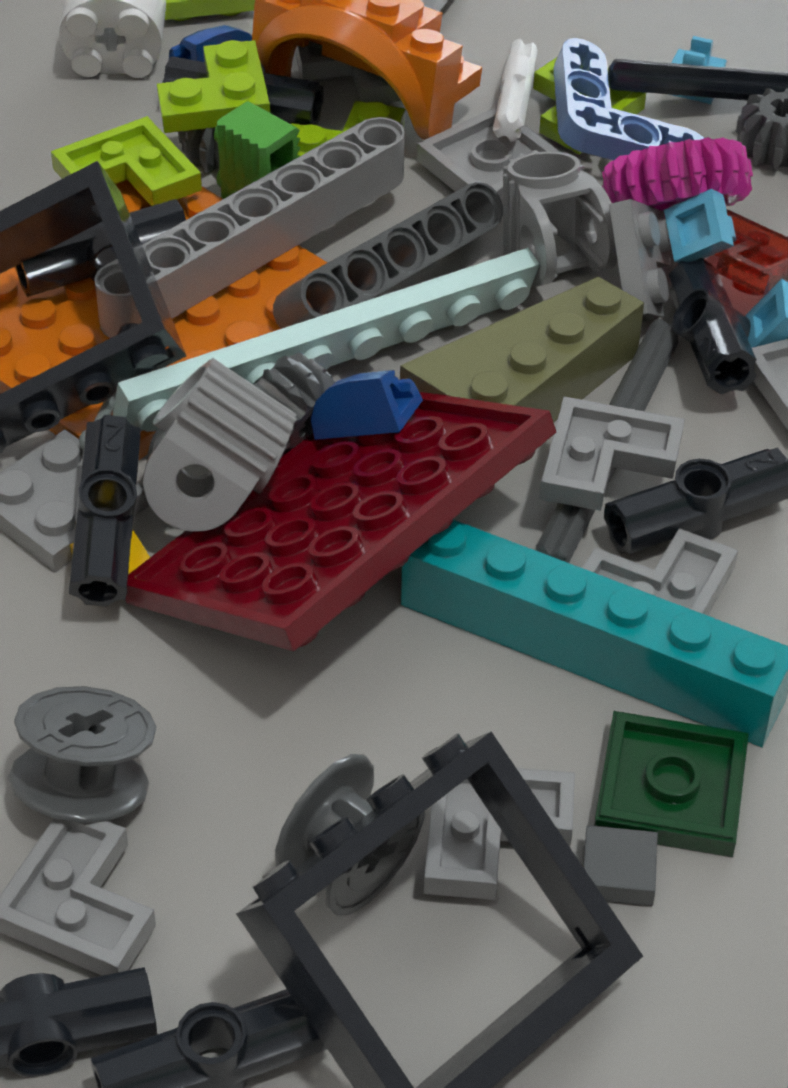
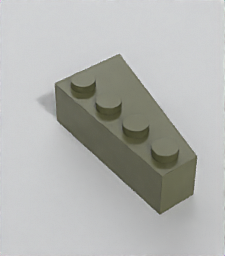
[400,277,644,422]

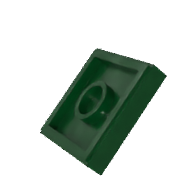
[594,711,749,857]

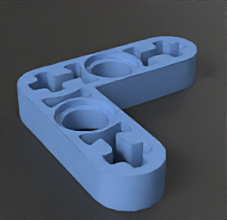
[553,38,704,160]

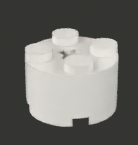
[59,0,166,78]

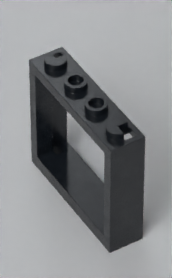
[0,161,187,453]
[236,731,644,1088]

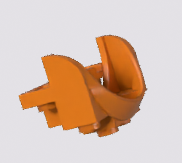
[252,0,482,140]

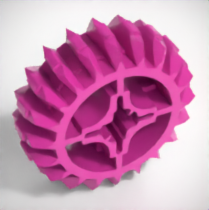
[601,137,753,218]

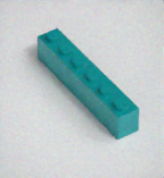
[401,519,788,748]

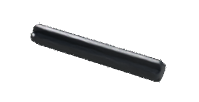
[608,58,788,101]

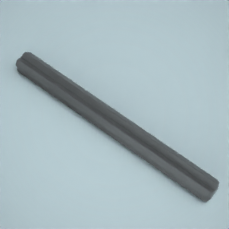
[536,319,679,563]

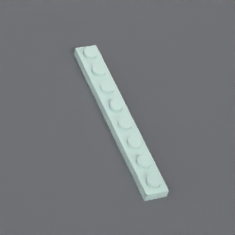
[112,248,540,432]

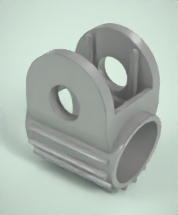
[503,150,617,287]
[143,358,297,532]

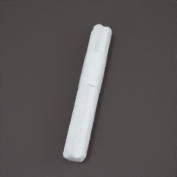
[493,38,537,142]

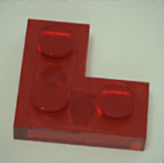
[714,209,788,296]

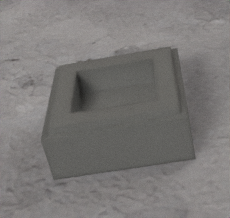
[583,825,658,906]

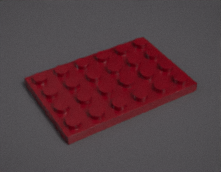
[125,391,557,652]

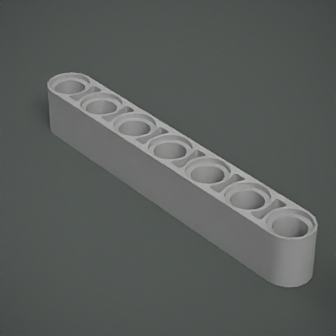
[94,117,405,338]

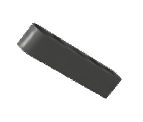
[273,182,503,329]

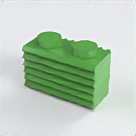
[214,101,301,199]

